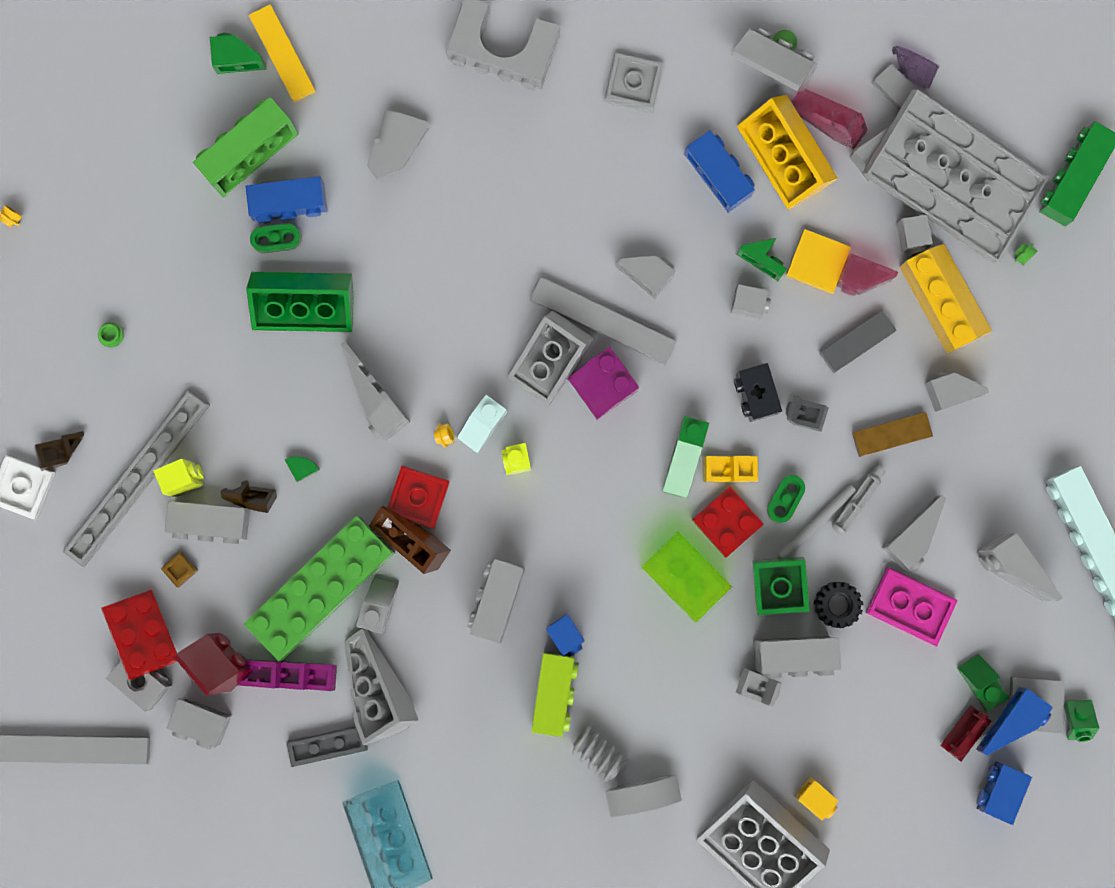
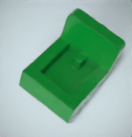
[1064,700,1099,742]

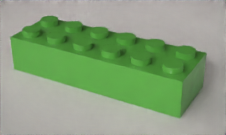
[244,516,395,661]

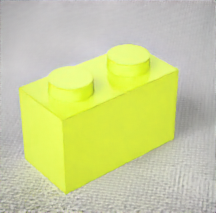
[153,458,204,497]

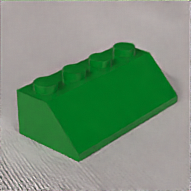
[246,272,354,332]

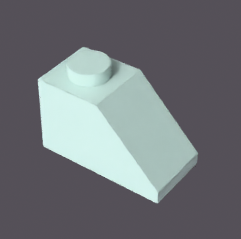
[457,395,507,453]

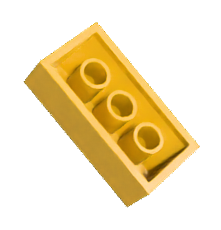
[737,94,838,210]
[900,244,992,354]

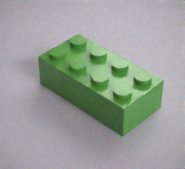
[192,97,299,198]

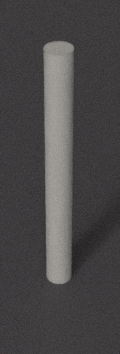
[777,484,856,558]

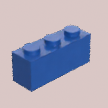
[684,130,755,213]
[245,176,327,223]

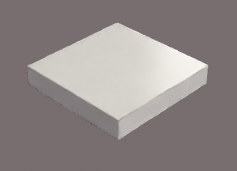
[0,455,56,520]

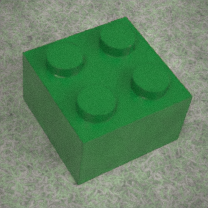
[752,557,810,615]

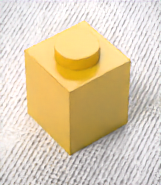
[794,777,838,821]

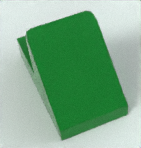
[736,238,787,282]
[957,654,1009,712]

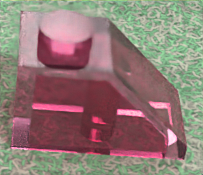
[836,253,898,296]

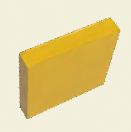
[786,229,851,294]

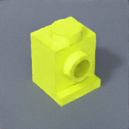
[501,443,531,475]

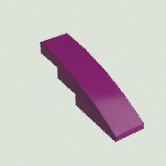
[237,659,337,691]

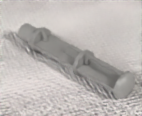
[832,465,885,534]

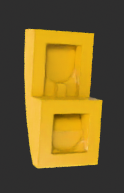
[703,456,758,482]

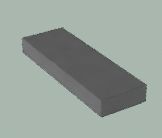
[820,310,897,373]
[286,726,368,767]

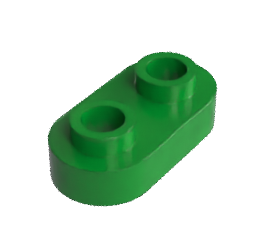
[250,224,302,253]
[767,475,805,523]

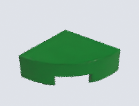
[285,457,320,482]

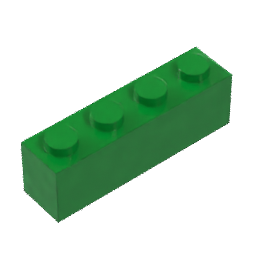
[1039,121,1115,227]

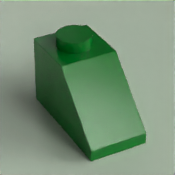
[210,33,266,74]

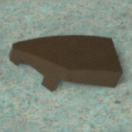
[34,431,84,471]
[220,480,277,513]

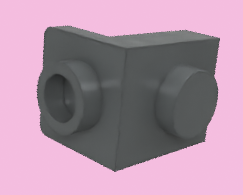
[786,395,829,432]

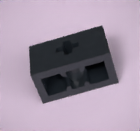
[734,363,782,422]

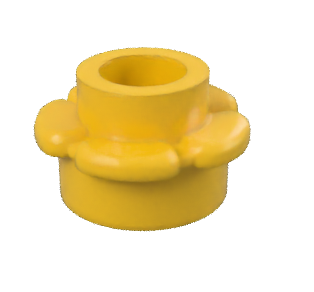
[0,205,22,228]
[434,423,455,448]

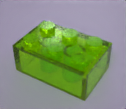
[640,531,733,623]

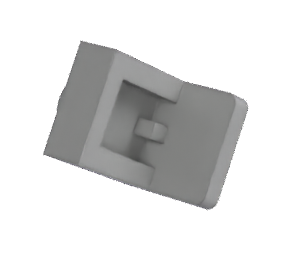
[735,668,782,707]

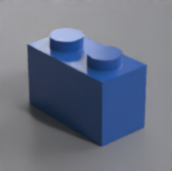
[546,614,585,657]
[977,761,1032,825]

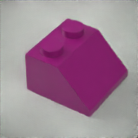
[568,347,639,420]

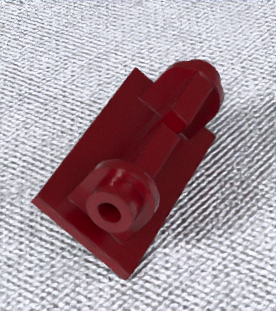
[940,705,992,762]

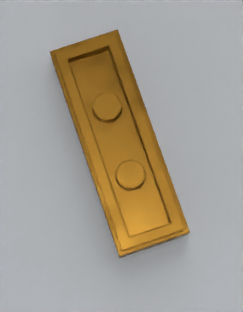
[852,412,933,457]

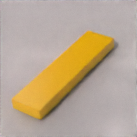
[249,4,316,103]

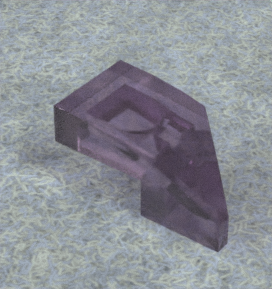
[892,45,939,89]

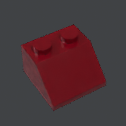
[174,633,251,696]

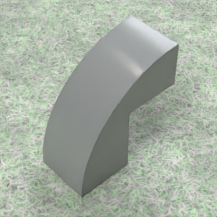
[605,775,682,817]

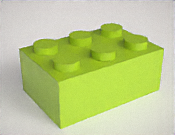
[531,651,579,737]

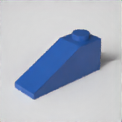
[976,687,1053,755]

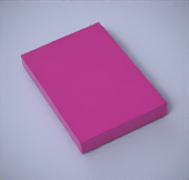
[866,567,958,647]

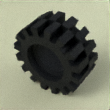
[814,582,864,628]

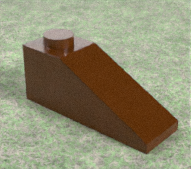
[368,506,451,574]

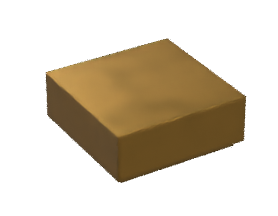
[161,552,198,588]

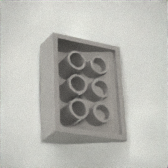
[696,779,830,888]

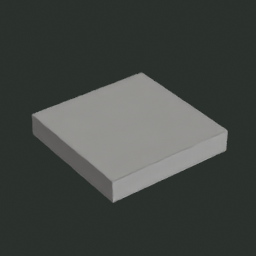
[604,52,663,112]
[1009,677,1065,733]

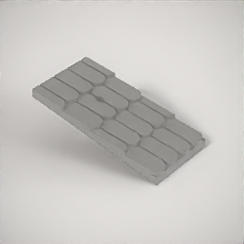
[862,90,1048,262]

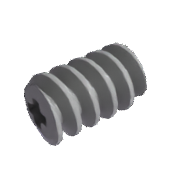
[572,725,629,782]

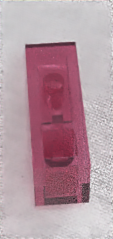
[791,89,868,150]

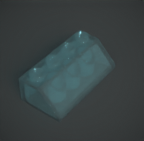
[342,780,433,888]

